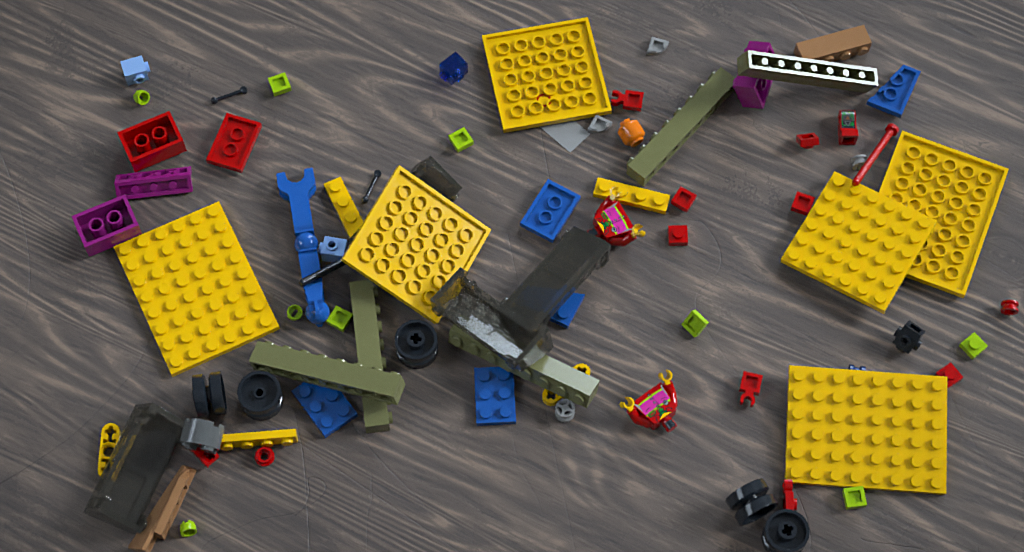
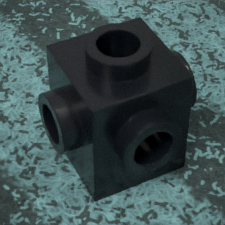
[892,320,926,354]

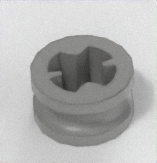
[850,154,867,170]

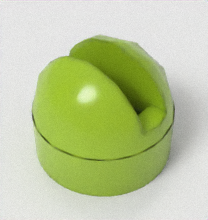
[133,90,150,105]
[287,304,303,321]
[180,520,197,537]

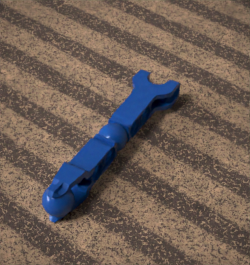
[276,168,330,327]

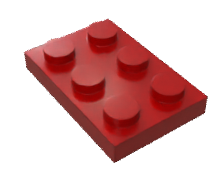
[206,113,262,173]

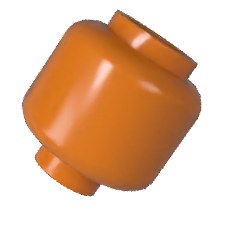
[617,118,645,147]

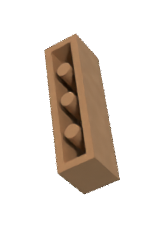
[794,25,872,62]

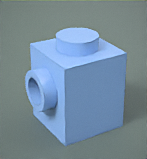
[120,55,151,85]
[318,236,348,263]

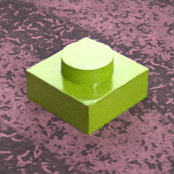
[268,72,292,97]
[448,127,474,153]
[326,305,353,332]
[681,309,709,337]
[959,332,988,360]
[842,486,867,510]

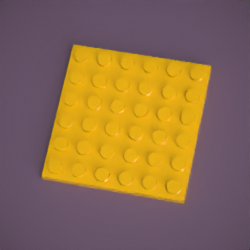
[482,17,612,133]
[341,165,491,324]
[781,171,937,314]

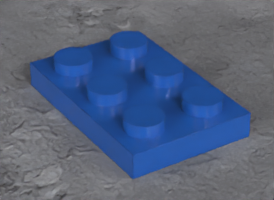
[520,179,581,243]
[474,367,516,426]
[292,382,358,438]

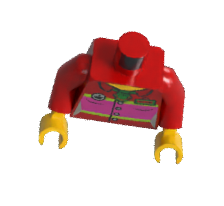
[587,186,645,247]
[619,369,678,433]

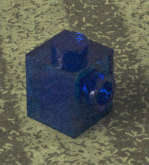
[439,52,468,85]

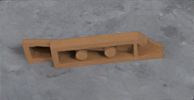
[128,465,197,552]

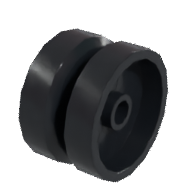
[395,319,438,369]
[192,371,227,418]
[237,371,284,421]
[725,478,778,526]
[761,509,810,552]

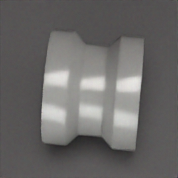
[555,399,575,422]

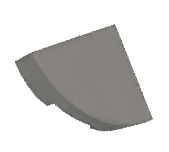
[646,37,669,55]
[587,115,612,133]

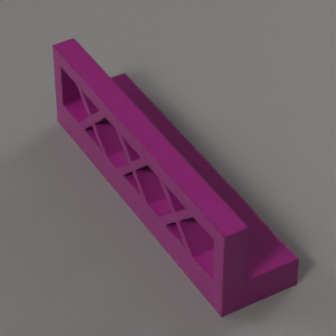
[114,166,193,199]

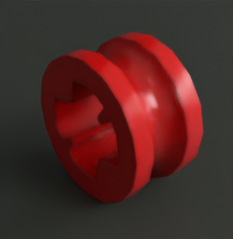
[1001,300,1019,315]

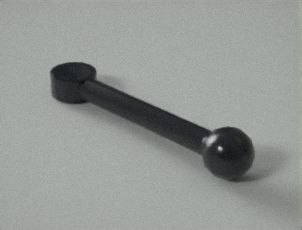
[211,86,248,104]
[361,170,381,204]

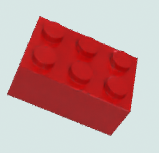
[117,111,187,172]

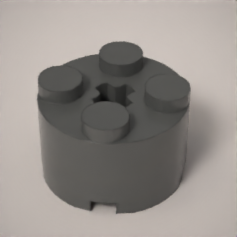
[180,418,225,454]

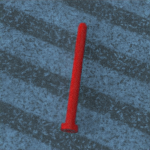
[852,123,899,186]

